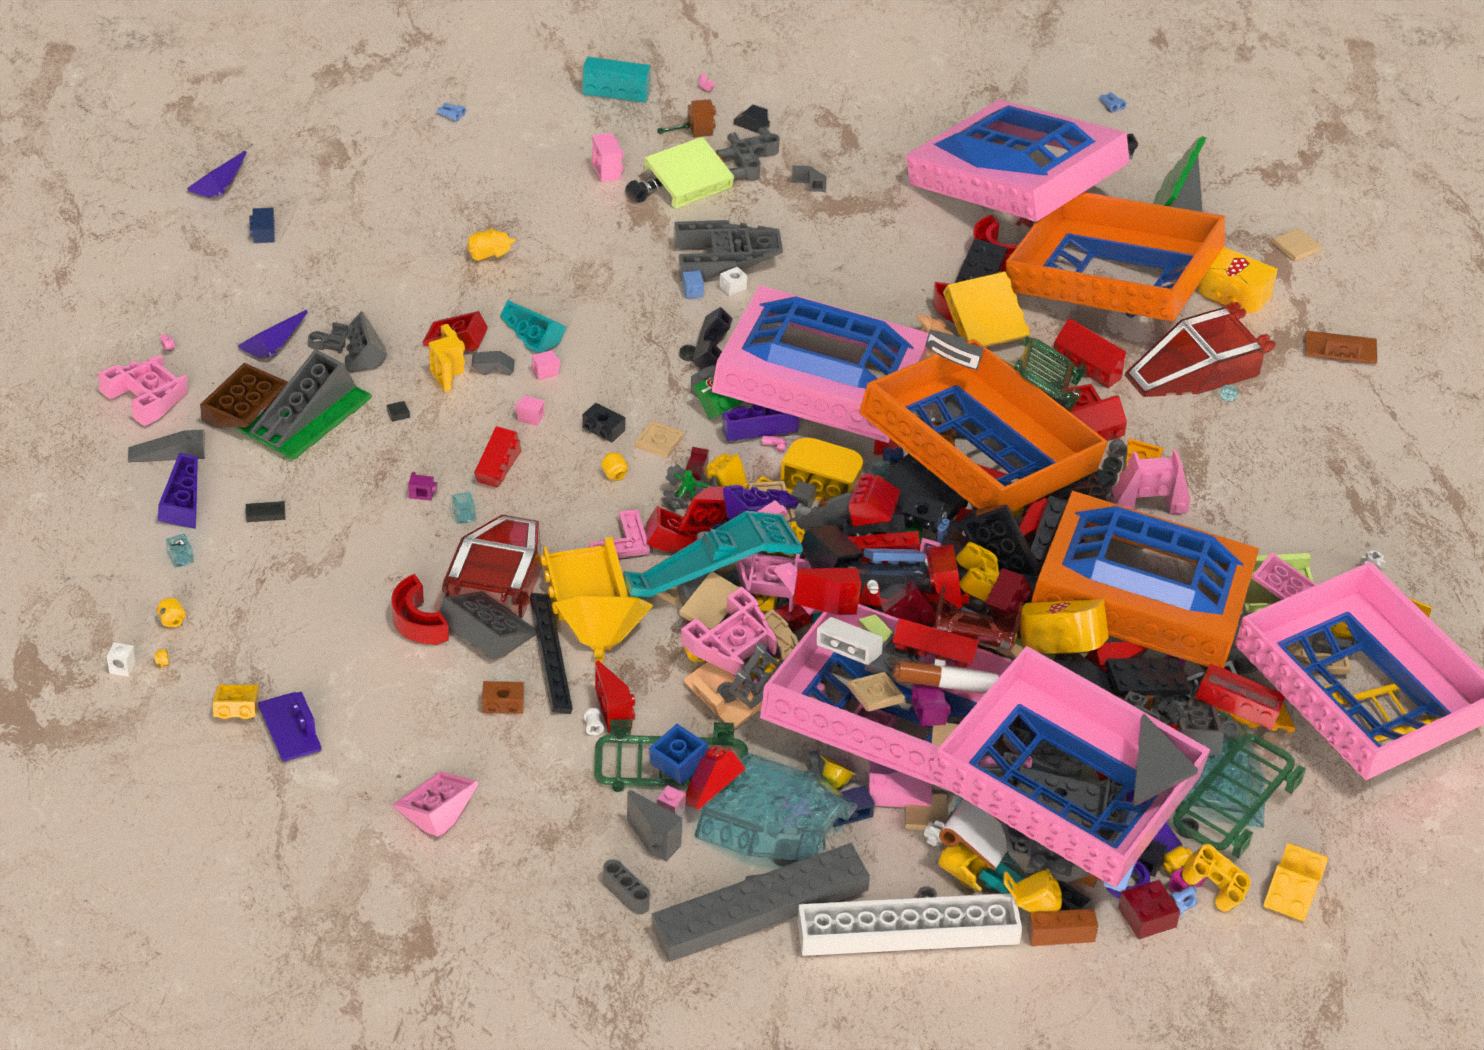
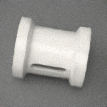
[584,708,604,735]

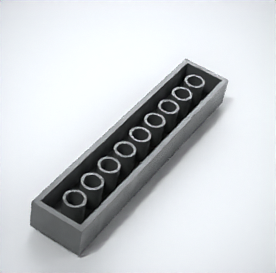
[652,843,870,962]

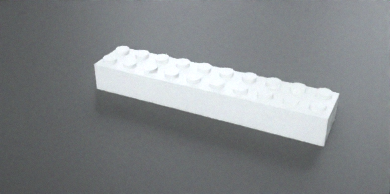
[797,893,1022,956]

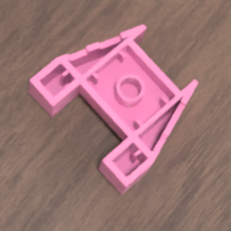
[98,355,188,426]
[1109,449,1190,514]
[736,550,812,612]
[681,587,777,675]

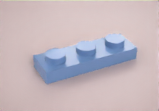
[864,548,926,564]

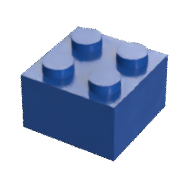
[649,724,708,784]

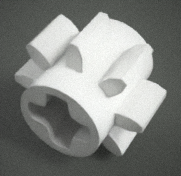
[1361,550,1386,571]
[924,820,946,847]

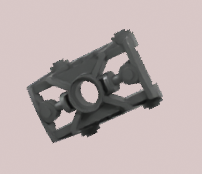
[728,642,784,708]

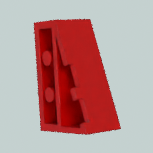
[474,426,522,488]

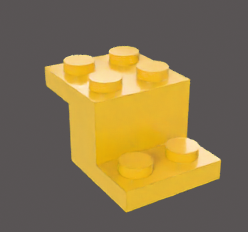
[429,324,465,392]
[1263,842,1329,922]

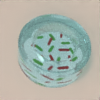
[1220,385,1239,402]

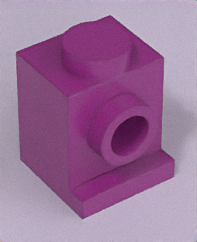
[408,472,438,501]

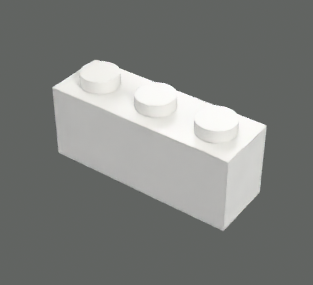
[817,617,883,665]

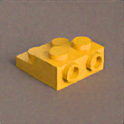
[213,684,259,719]

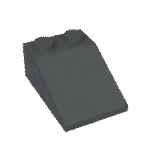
[627,790,682,862]

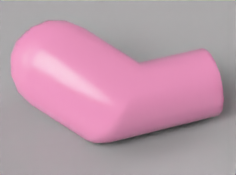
[699,74,715,91]
[160,334,175,351]
[762,436,787,452]

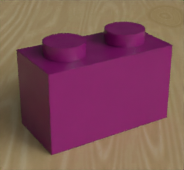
[911,684,950,726]

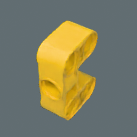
[956,542,1000,601]
[1182,844,1251,912]

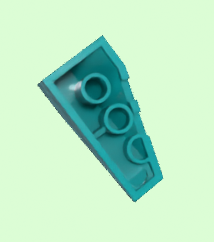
[500,300,567,353]

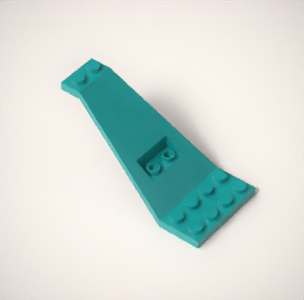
[623,511,803,598]

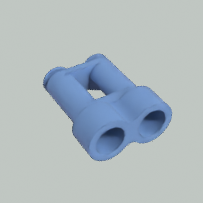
[1099,92,1127,112]
[437,103,466,121]
[934,519,950,544]
[1170,886,1198,916]

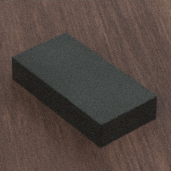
[246,501,286,522]

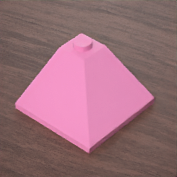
[1251,552,1317,600]
[869,760,932,807]
[393,771,478,836]

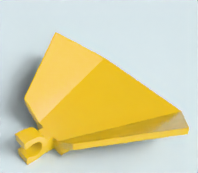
[554,596,653,663]

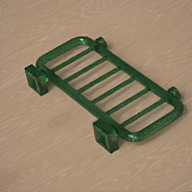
[1013,335,1087,411]
[594,719,748,795]
[1173,734,1306,859]

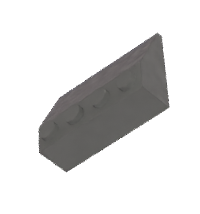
[439,591,536,659]

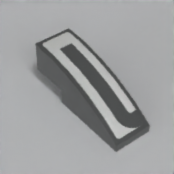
[925,329,983,370]

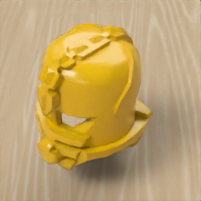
[467,227,516,261]
[938,842,991,893]

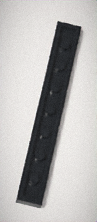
[529,593,573,714]

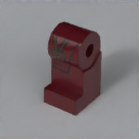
[686,447,709,481]

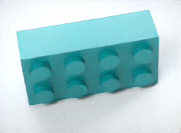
[583,56,651,103]

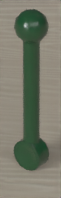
[657,122,690,134]

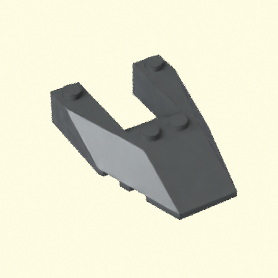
[674,220,783,281]

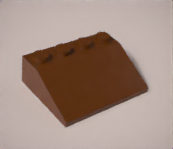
[200,363,288,427]

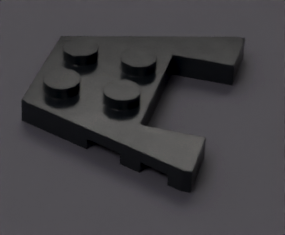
[1037,473,1107,501]

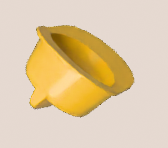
[820,754,857,789]

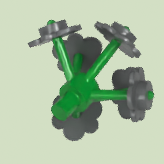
[663,464,718,510]

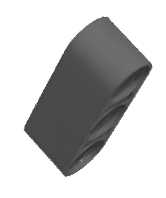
[603,859,650,915]

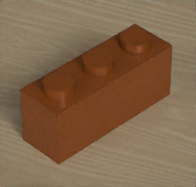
[1027,909,1098,946]

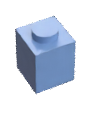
[682,270,704,299]

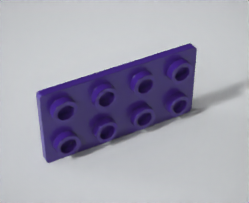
[258,691,322,762]

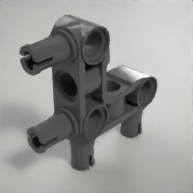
[716,126,780,181]

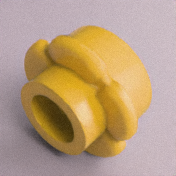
[154,648,169,668]

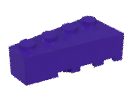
[722,404,799,441]
[158,453,198,529]

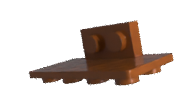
[1305,331,1378,364]

